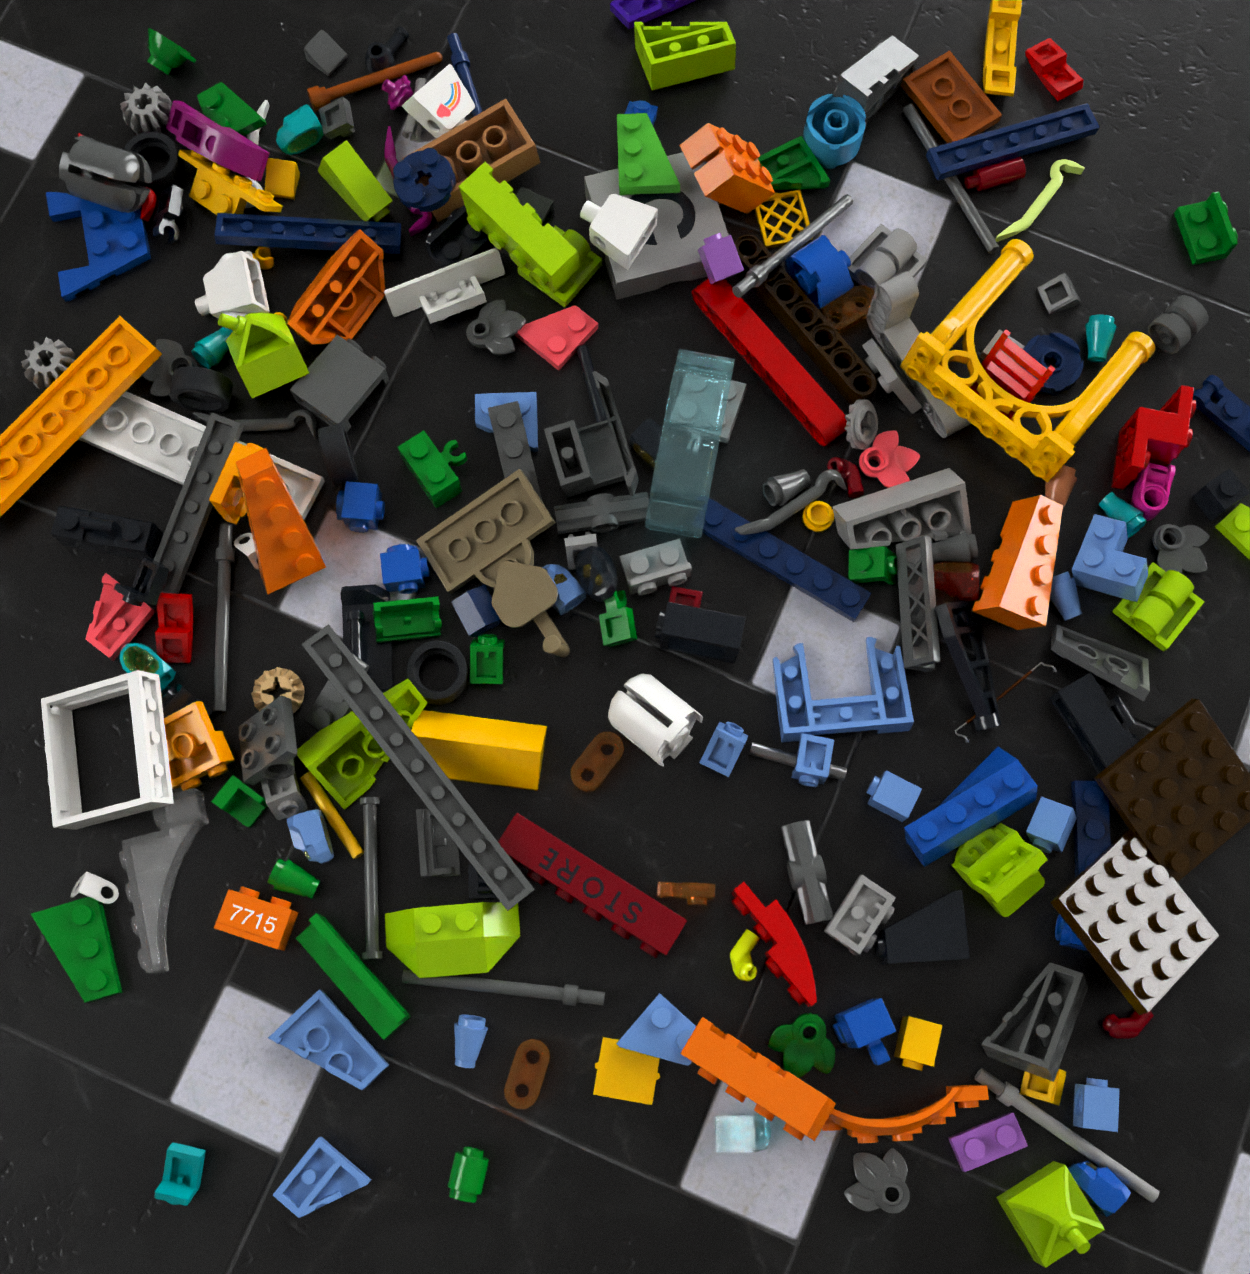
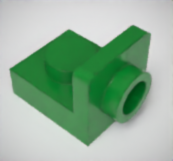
[470,634,505,684]

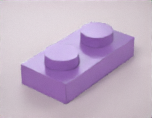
[948,1112,1028,1172]

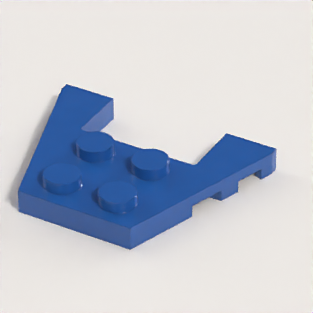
[46,192,151,302]

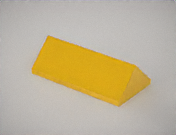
[411,710,547,791]

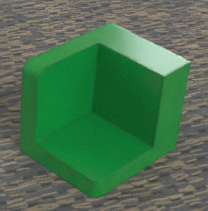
[211,775,268,828]

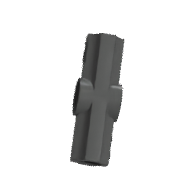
[554,492,651,535]
[781,820,833,925]

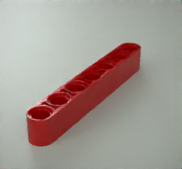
[691,279,847,447]

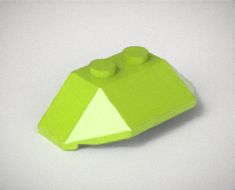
[385,902,521,979]

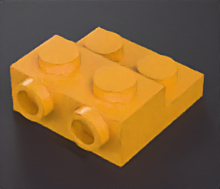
[209,442,263,525]
[164,701,235,792]

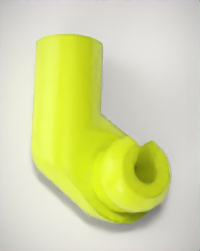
[730,929,760,981]

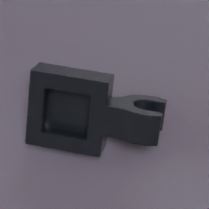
[153,184,184,244]

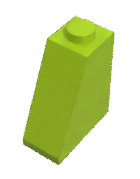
[317,140,393,222]

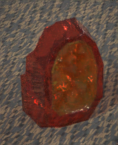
[933,561,979,600]

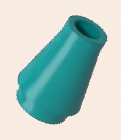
[1085,314,1117,362]
[191,327,233,369]
[1099,492,1147,538]

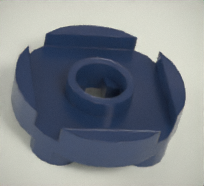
[393,148,456,212]
[1020,333,1083,396]

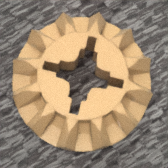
[251,667,305,713]

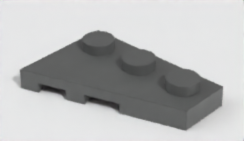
[1051,625,1150,701]

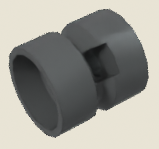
[1148,295,1209,354]

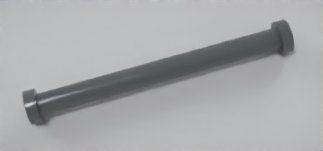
[360,797,383,960]

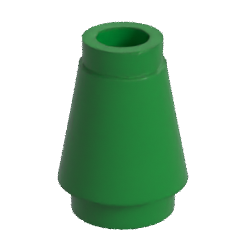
[267,858,320,899]

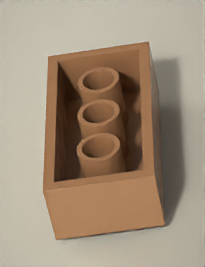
[402,98,541,222]

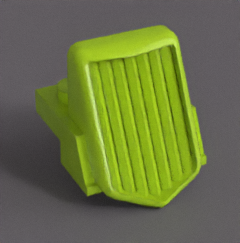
[951,823,1048,917]

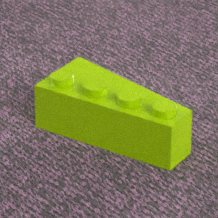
[459,162,581,291]

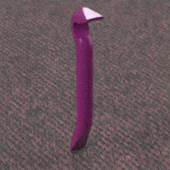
[384,126,433,236]

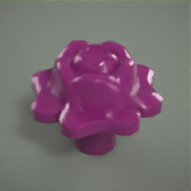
[382,75,413,110]

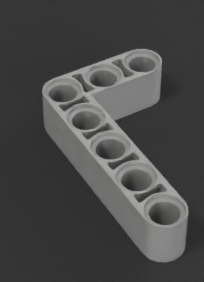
[866,271,971,438]

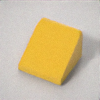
[265,158,300,200]
[1019,1069,1066,1106]

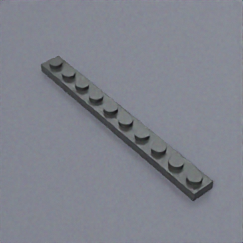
[302,624,535,911]

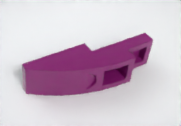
[166,100,269,181]

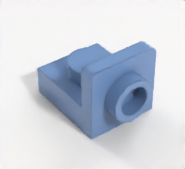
[699,722,748,777]
[791,733,834,787]

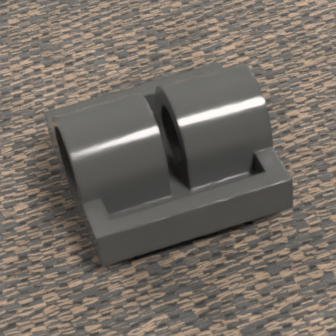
[239,695,298,786]

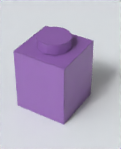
[698,233,744,284]

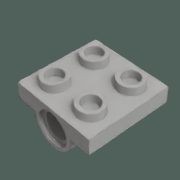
[848,224,928,295]

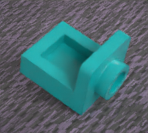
[154,1142,206,1206]

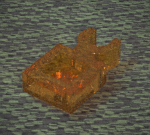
[657,882,715,906]

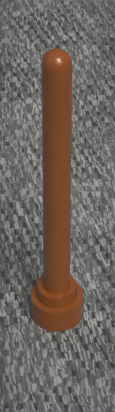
[307,52,443,112]

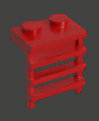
[970,329,1056,420]

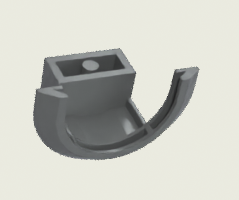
[544,371,639,498]

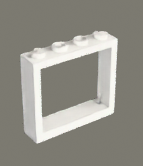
[41,670,174,830]

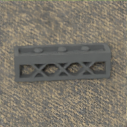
[896,535,940,672]

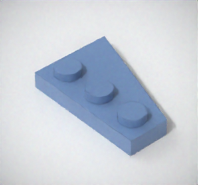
[268,989,389,1090]

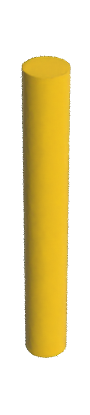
[300,772,364,860]

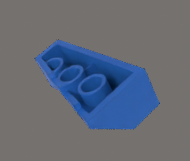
[904,747,1037,867]

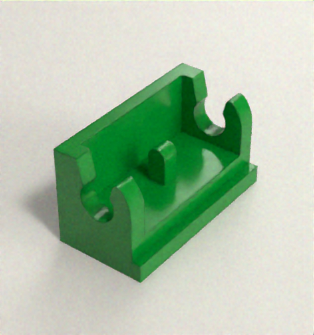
[373,596,442,644]

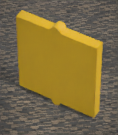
[593,1037,660,1105]

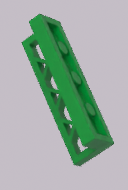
[296,913,411,1040]

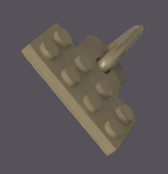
[416,469,570,658]

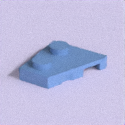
[475,392,538,452]

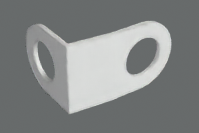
[234,533,259,570]
[71,872,119,904]

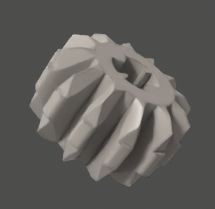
[120,83,172,135]
[21,337,76,390]

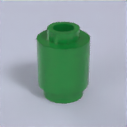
[447,1146,489,1203]

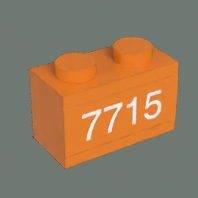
[214,886,299,951]

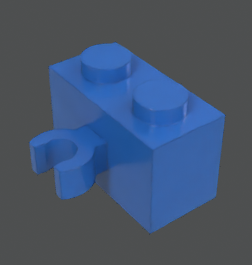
[833,998,896,1066]

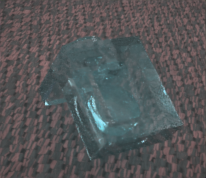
[715,1113,771,1152]

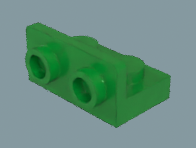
[1174,191,1238,265]

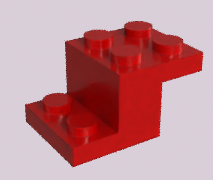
[1111,385,1196,490]

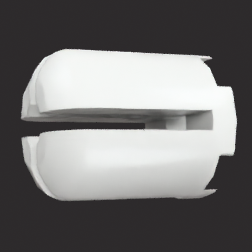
[608,673,703,767]

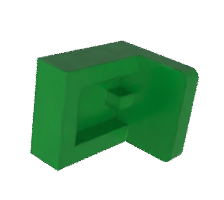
[848,546,897,585]

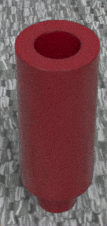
[964,157,1026,191]

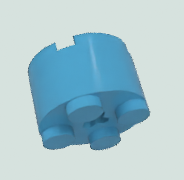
[803,94,866,169]

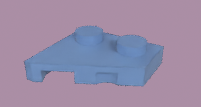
[616,993,696,1066]
[273,1136,372,1218]

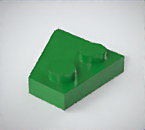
[197,82,267,136]
[758,135,830,190]

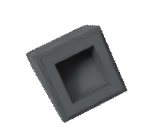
[304,29,348,76]
[1037,273,1081,314]

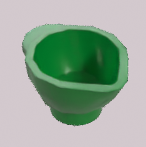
[147,28,197,75]

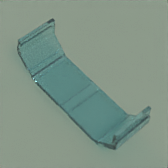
[645,349,735,538]

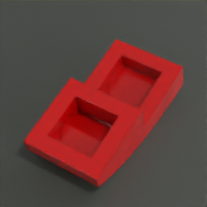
[1025,38,1084,101]
[155,593,193,663]

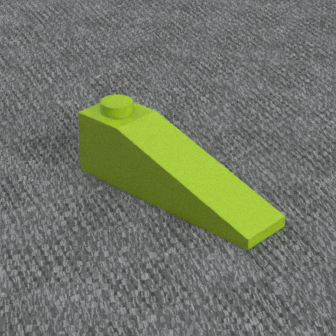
[297,679,428,810]

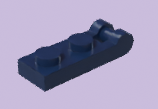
[1193,375,1250,452]

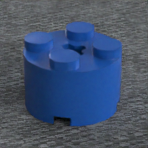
[785,235,854,309]

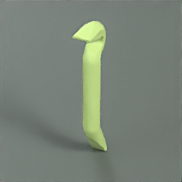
[995,159,1085,242]

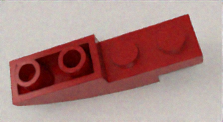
[731,882,817,1007]

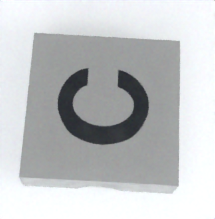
[584,152,728,299]

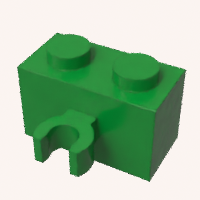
[398,430,468,508]

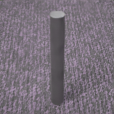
[749,742,847,781]

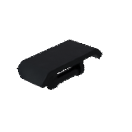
[340,584,394,693]

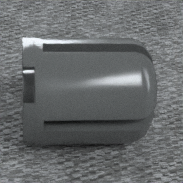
[59,136,152,213]

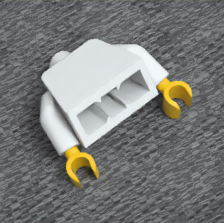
[195,246,287,322]

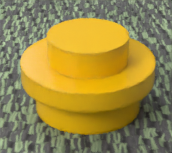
[802,501,834,532]

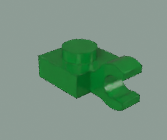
[599,590,637,647]

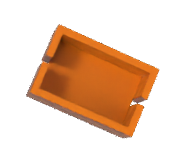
[679,123,775,214]

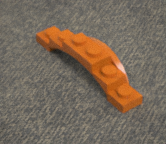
[822,1084,989,1143]

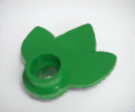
[768,1013,835,1078]

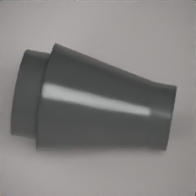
[763,469,811,506]
[932,532,978,563]

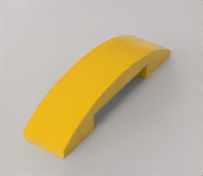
[983,0,1022,97]

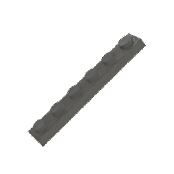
[154,413,244,594]

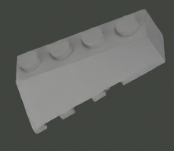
[832,468,972,549]

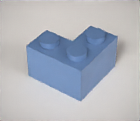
[1072,514,1148,602]

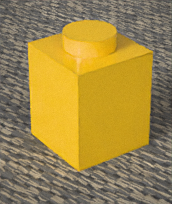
[894,1016,942,1071]

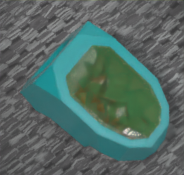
[276,104,324,155]
[119,643,176,691]

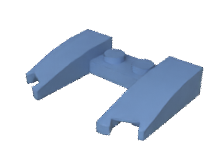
[772,637,914,743]

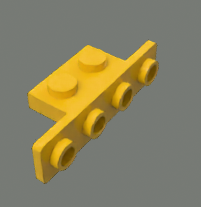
[178,149,283,215]

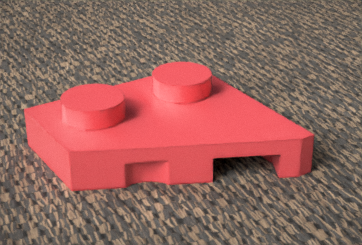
[515,305,598,371]
[85,573,156,661]

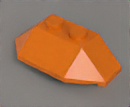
[286,229,385,345]

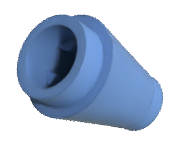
[1050,571,1082,621]
[454,1014,488,1068]

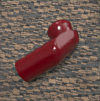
[827,457,865,498]
[1102,1011,1154,1039]

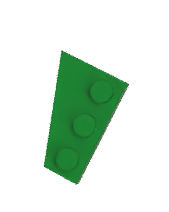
[31,897,122,1003]

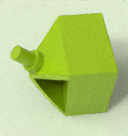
[218,313,310,398]
[996,1161,1105,1268]

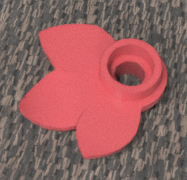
[859,430,920,488]

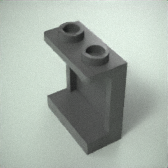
[290,335,389,432]

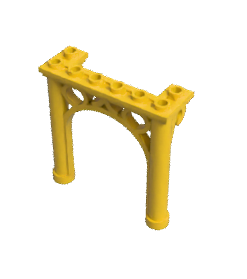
[900,239,1155,483]

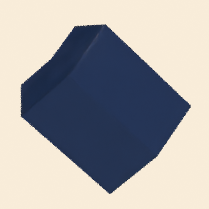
[451,584,501,637]

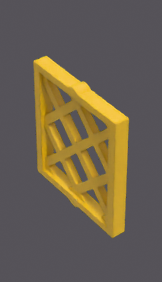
[754,189,813,249]

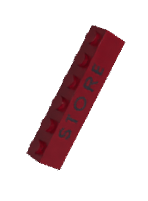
[498,813,688,958]

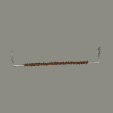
[955,662,1057,743]

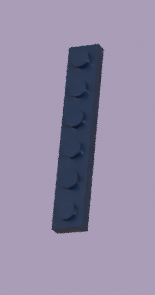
[926,103,1100,181]
[214,213,402,254]
[691,497,871,622]

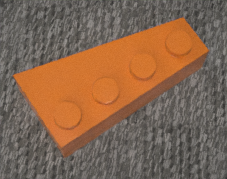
[236,448,326,595]
[972,495,1063,630]
[680,1017,836,1141]

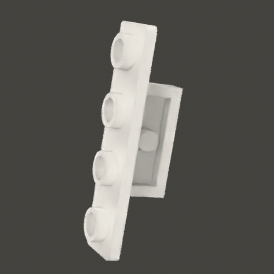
[384,248,505,324]

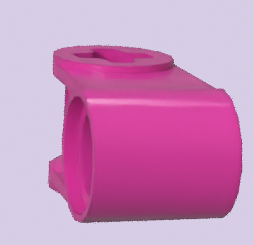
[1131,462,1176,521]

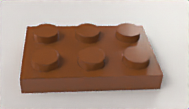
[901,50,1002,143]

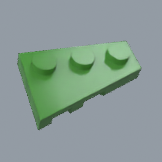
[617,113,680,195]

